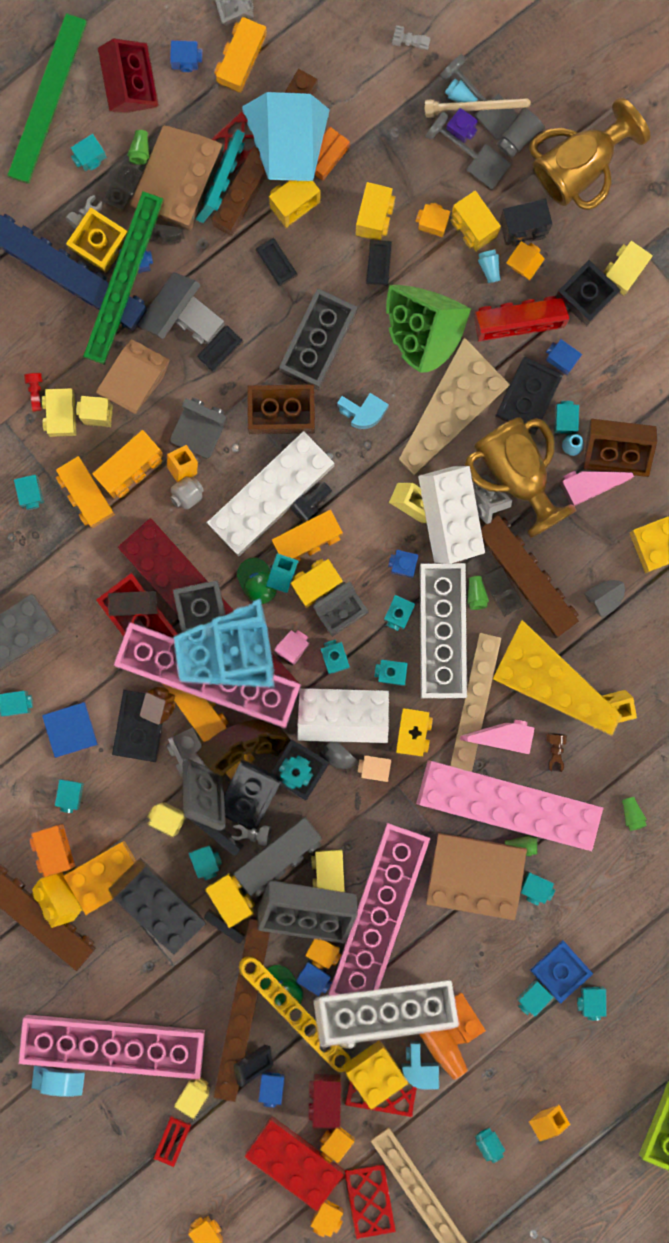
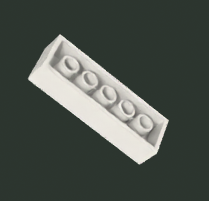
[207,431,334,557]
[420,564,467,698]
[314,981,459,1047]

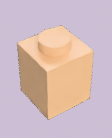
[357,755,391,782]

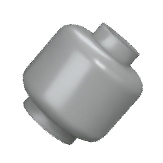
[170,477,204,509]

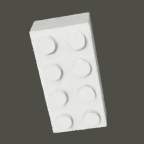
[418,466,485,564]
[298,689,389,743]

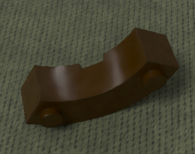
[196,720,291,776]

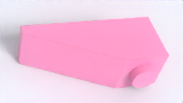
[560,471,634,506]
[275,630,309,665]
[460,720,534,754]

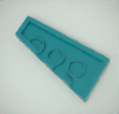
[195,130,245,223]

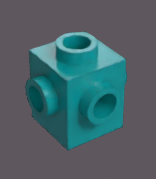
[279,755,313,789]

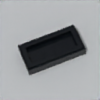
[256,238,298,287]
[366,240,392,286]
[197,325,243,373]
[204,909,245,944]
[234,1044,274,1087]

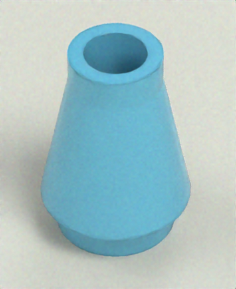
[445,79,478,103]
[478,249,501,283]
[562,434,584,456]

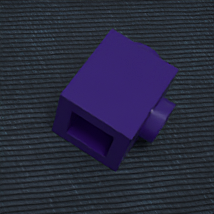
[446,108,478,143]

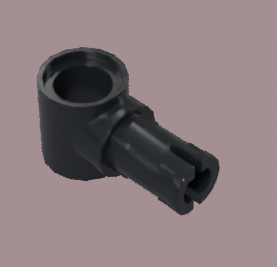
[289,482,332,523]

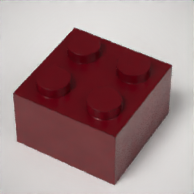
[308,1074,341,1128]

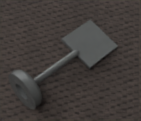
[440,53,518,140]
[425,111,511,190]

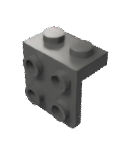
[170,397,227,459]
[313,582,369,637]

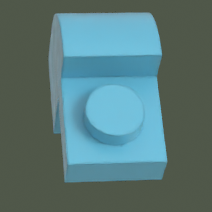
[337,393,389,429]
[402,1041,439,1089]
[32,1065,85,1096]

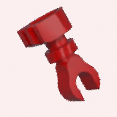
[24,373,43,412]

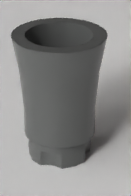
[496,108,545,158]

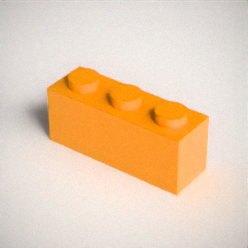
[214,17,267,93]
[56,456,115,528]
[272,509,343,562]

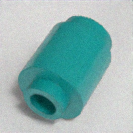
[474,1127,505,1163]

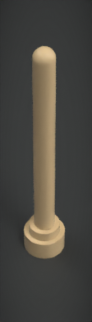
[425,98,531,118]

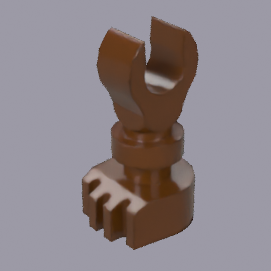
[546,733,567,772]

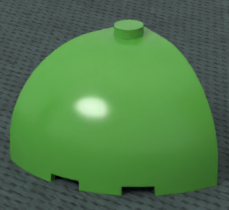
[386,285,471,373]

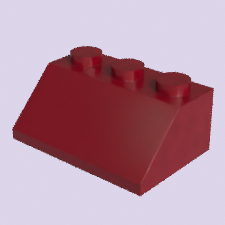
[97,38,159,113]

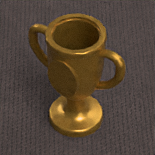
[529,97,651,210]
[465,417,577,538]

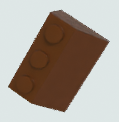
[247,385,315,434]
[584,418,657,477]

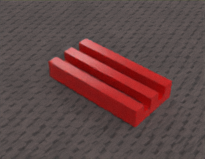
[153,1115,192,1167]

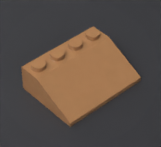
[130,125,224,231]
[426,833,527,920]

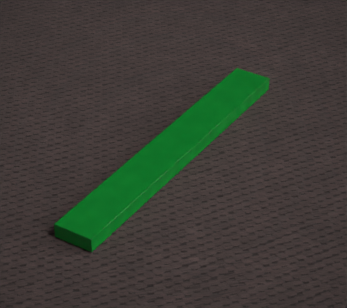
[8,13,87,184]
[83,191,164,365]

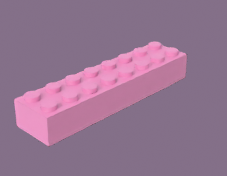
[114,623,301,728]
[416,761,603,851]
[329,823,430,996]
[19,1015,205,1079]

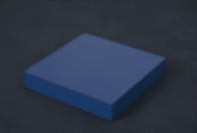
[42,702,98,758]
[530,940,593,1004]

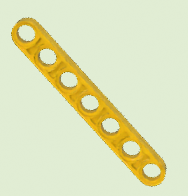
[239,957,351,1072]

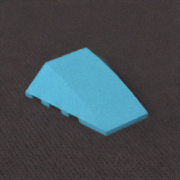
[242,92,330,181]
[174,599,274,687]

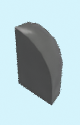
[584,580,625,618]
[319,741,359,769]

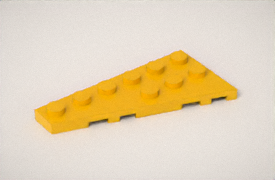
[493,620,622,736]

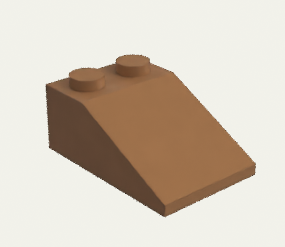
[96,339,170,414]

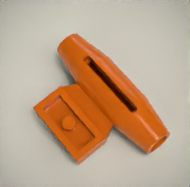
[419,993,486,1080]

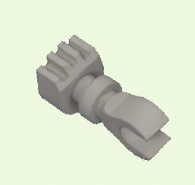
[392,25,431,50]
[65,195,102,230]
[231,825,272,847]

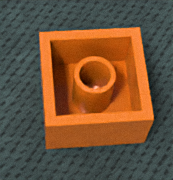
[30,824,76,877]

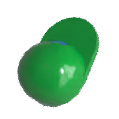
[237,558,277,605]
[261,965,303,1013]

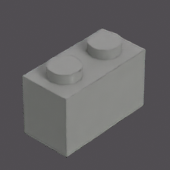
[175,296,225,345]

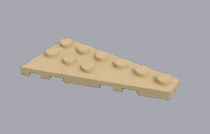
[399,337,510,476]

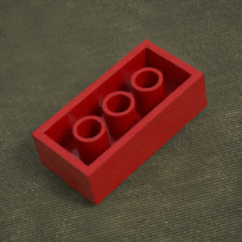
[244,1116,344,1211]

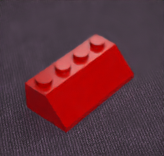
[474,296,569,342]
[96,573,178,639]

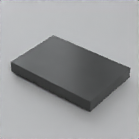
[137,272,200,339]
[182,758,225,831]

